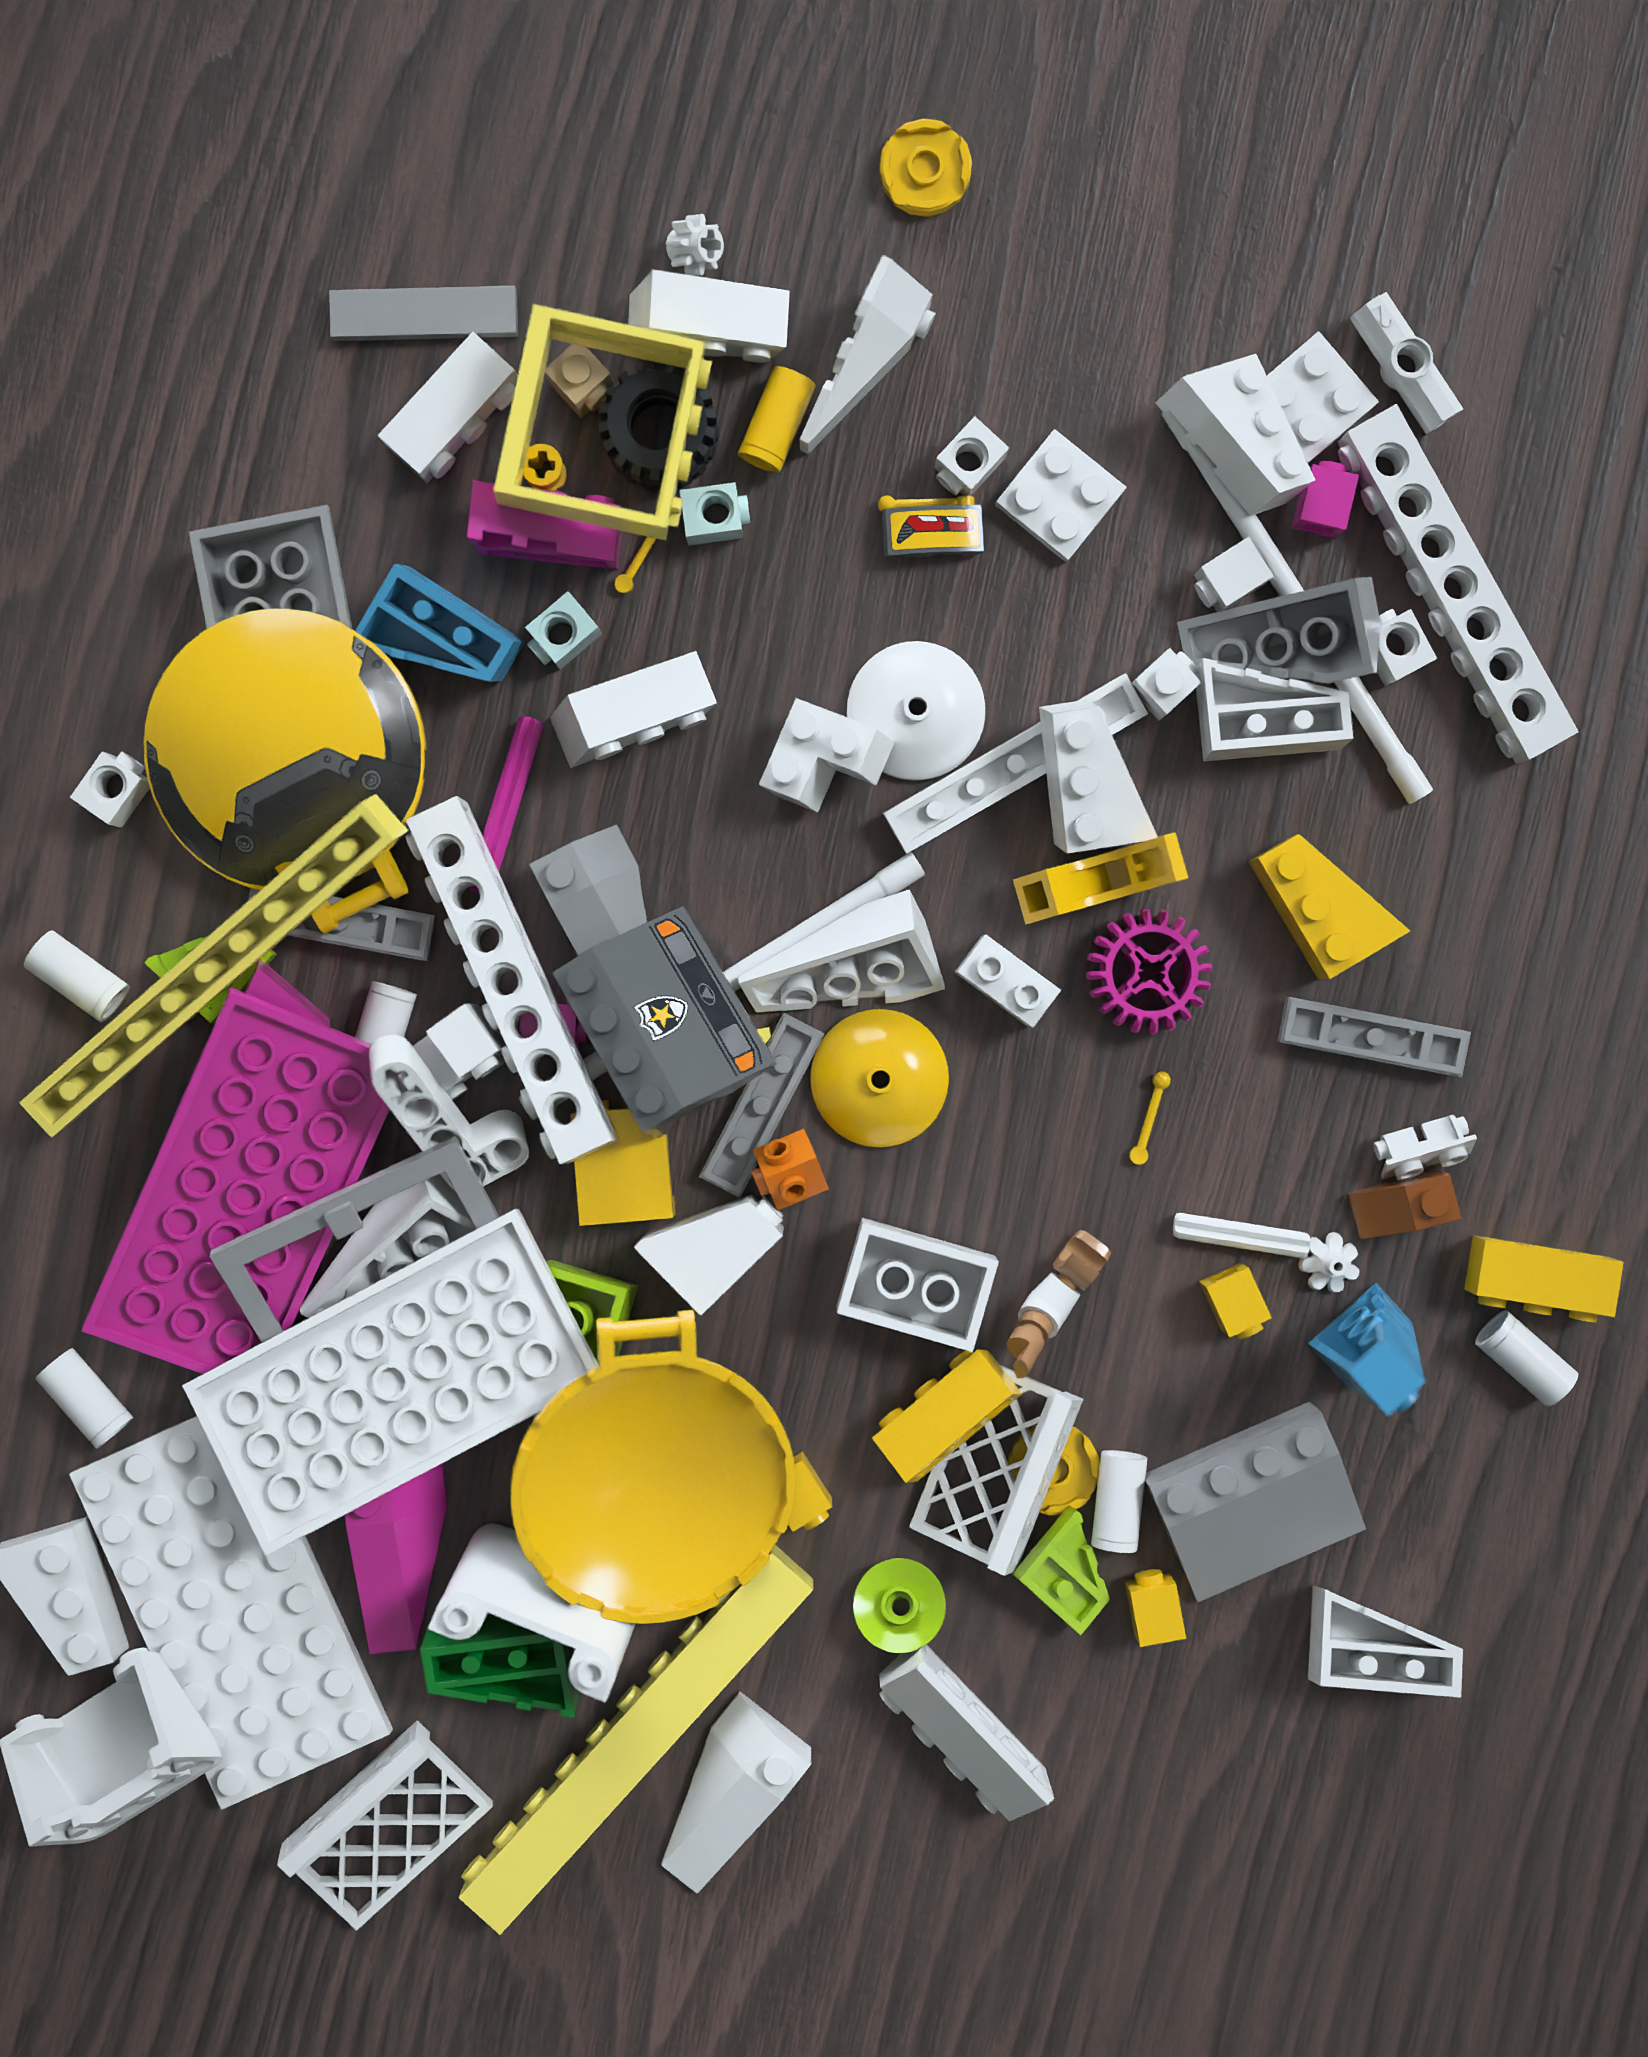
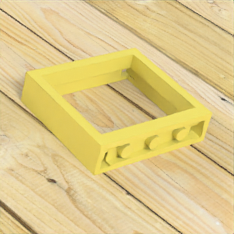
[494,304,712,540]

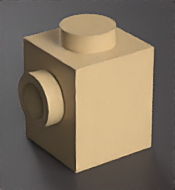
[545,344,615,418]

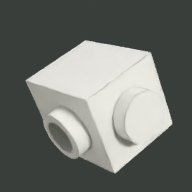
[1132,648,1201,720]

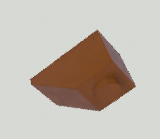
[1347,1170,1462,1239]

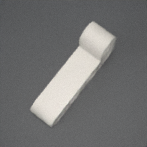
[369,1035,529,1190]

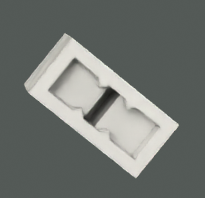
[955,934,1061,1028]

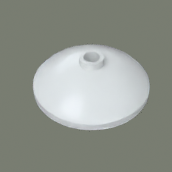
[847,641,985,781]

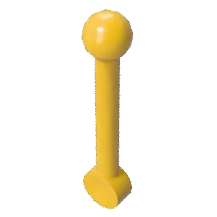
[878,495,975,512]
[614,537,657,594]
[1129,1071,1171,1165]

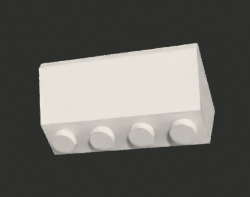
[879,1645,1054,1821]

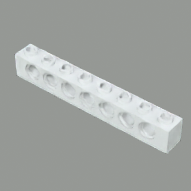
[1337,404,1579,764]
[406,796,619,1164]

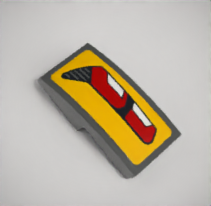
[882,505,984,558]

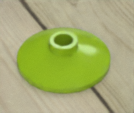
[853,1558,946,1654]

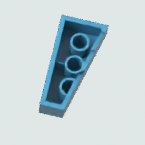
[1308,1282,1425,1416]

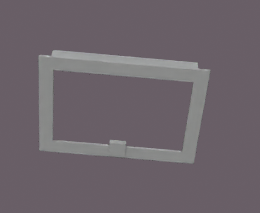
[210,1136,499,1343]

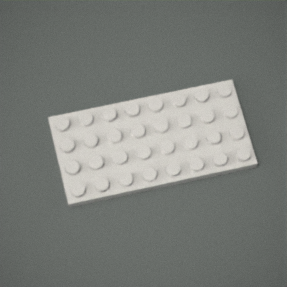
[182,1209,598,1556]
[69,1416,393,1810]

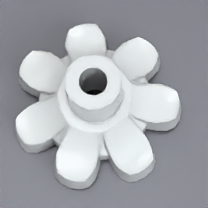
[1298,1232,1359,1293]

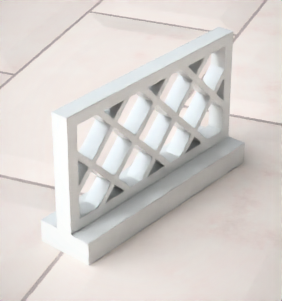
[909,1365,1083,1576]
[277,1720,493,1931]

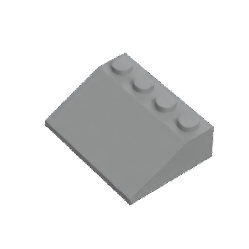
[189,505,352,629]
[1145,1402,1366,1603]

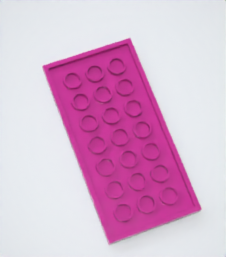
[82,988,401,1374]

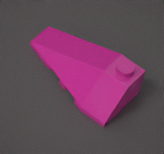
[345,1463,448,1654]

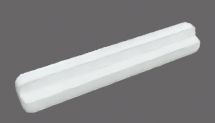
[1173,1213,1310,1258]

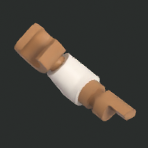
[1007,1230,1111,1378]

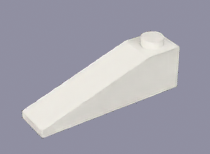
[800,255,936,454]
[738,889,945,1013]
[300,1174,477,1318]
[661,1691,811,1893]

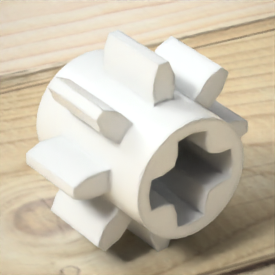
[666,214,724,276]

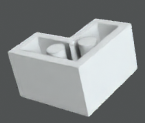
[759,698,894,813]
[412,1004,506,1101]

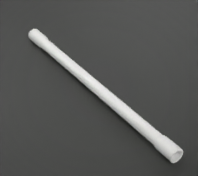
[1161,410,1433,805]
[519,852,925,1120]

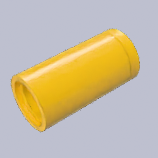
[737,366,816,473]

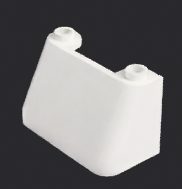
[428,1523,636,1702]
[0,1648,223,1847]

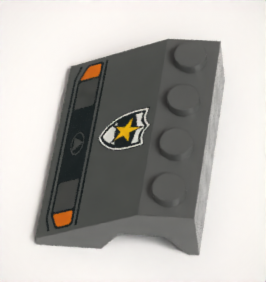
[552,906,777,1138]

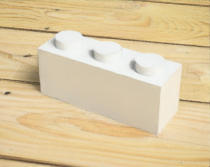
[378,332,518,483]

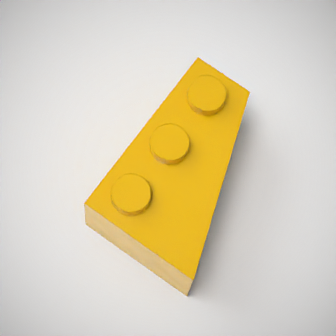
[1248,834,1410,980]

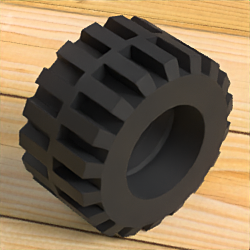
[598,362,719,491]

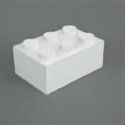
[837,1218,999,1352]

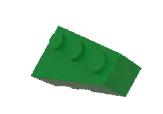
[420,1616,579,1718]

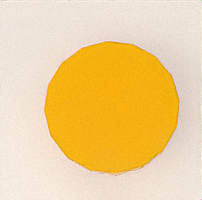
[879,119,972,217]
[1008,1425,1100,1515]

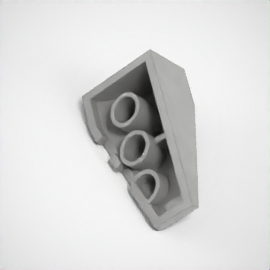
[529,824,647,956]

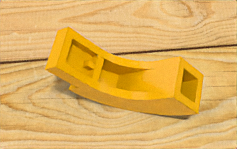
[1013,832,1188,925]

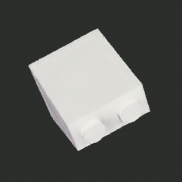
[634,1194,784,1316]

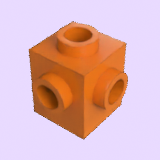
[751,1129,829,1211]

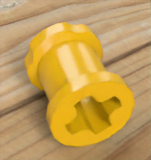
[523,443,567,491]

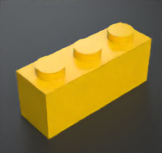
[1464,1235,1624,1323]
[872,1349,1022,1483]

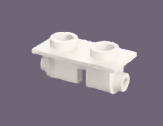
[1373,1115,1477,1180]

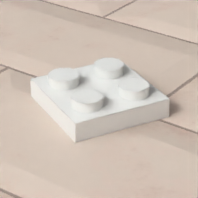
[1267,331,1379,463]
[995,429,1126,563]

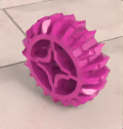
[1085,909,1212,1034]

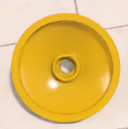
[811,1009,949,1147]

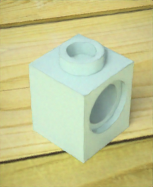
[680,483,750,546]
[525,591,602,670]

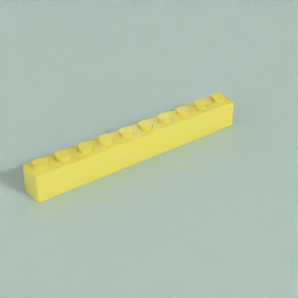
[19,794,408,1138]
[459,1545,813,1935]

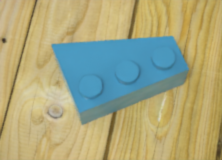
[355,564,526,682]

